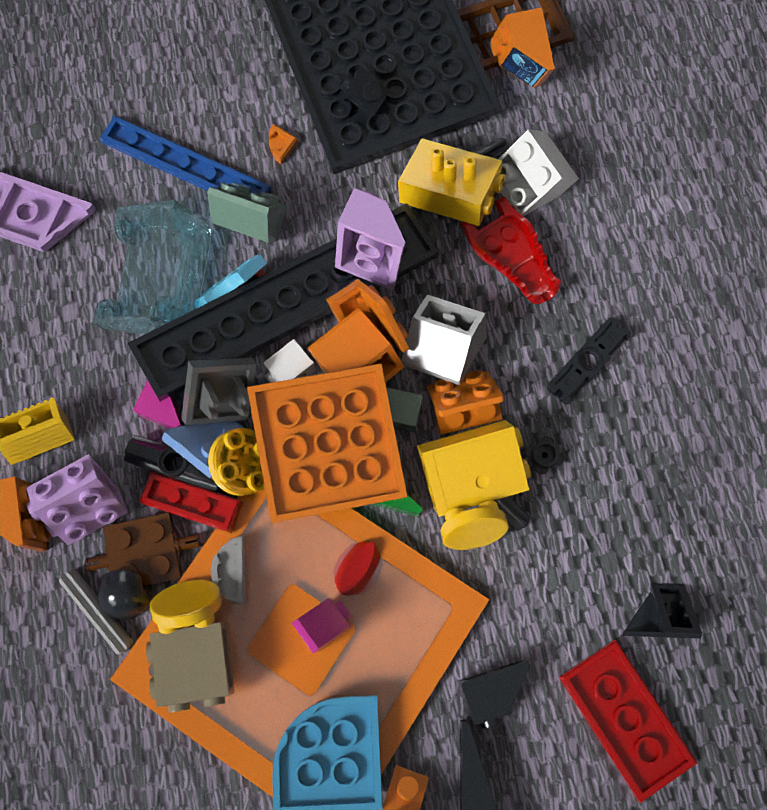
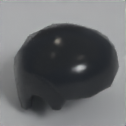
[98,570,151,620]

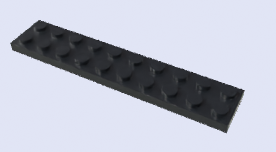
[127,203,439,402]

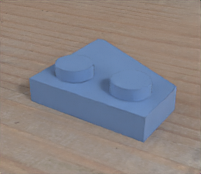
[162,421,244,478]

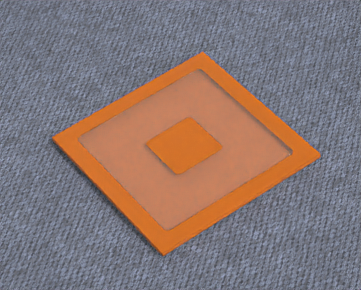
[110,489,489,797]

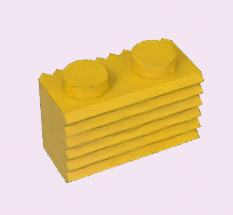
[0,398,75,465]

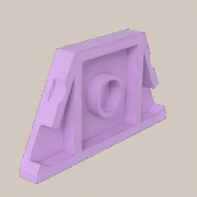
[0,172,96,252]

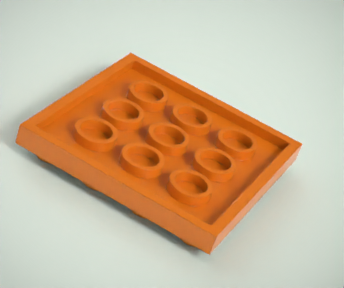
[247,364,407,523]

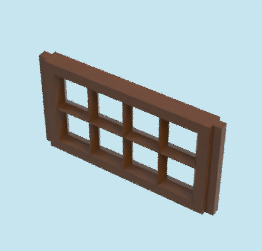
[457,0,575,70]

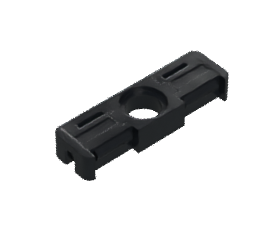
[547,317,631,405]

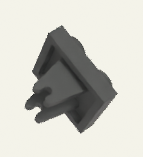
[181,358,256,425]

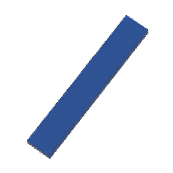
[99,115,271,194]

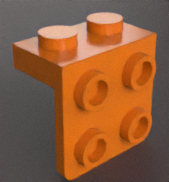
[326,279,409,353]

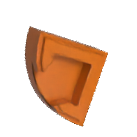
[269,124,298,165]

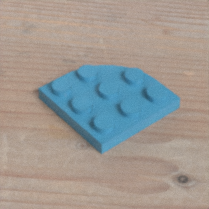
[272,695,382,810]

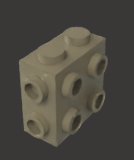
[146,616,235,712]

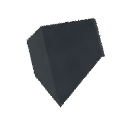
[621,583,702,639]

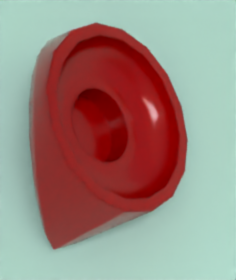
[333,541,382,595]

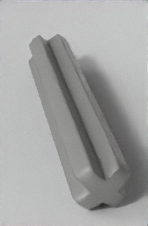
[59,569,133,655]

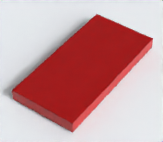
[558,640,698,803]

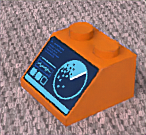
[491,7,555,88]

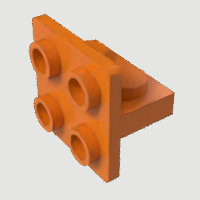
[427,370,504,435]

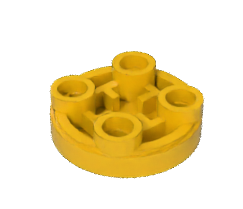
[208,428,265,496]
[440,501,509,550]
[150,580,222,634]

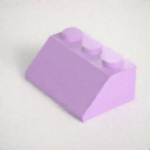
[335,188,405,291]

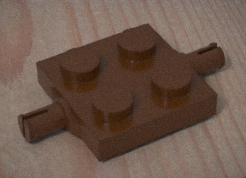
[85,513,201,587]

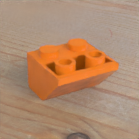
[308,308,404,383]
[0,477,51,552]

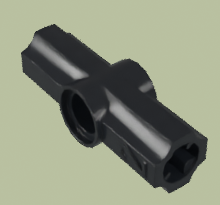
[124,435,220,493]

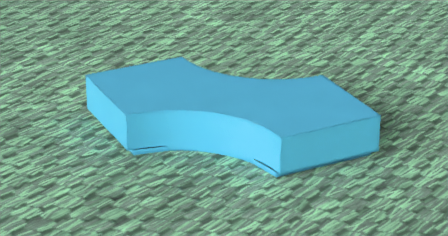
[194,254,267,308]

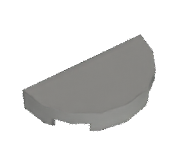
[210,536,246,605]

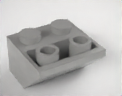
[401,295,487,385]

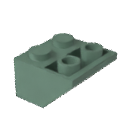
[207,182,287,243]

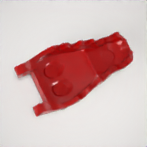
[460,196,561,304]

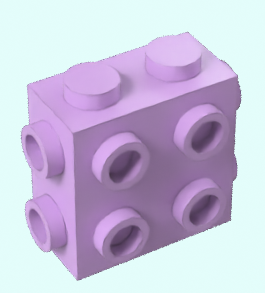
[27,454,128,545]

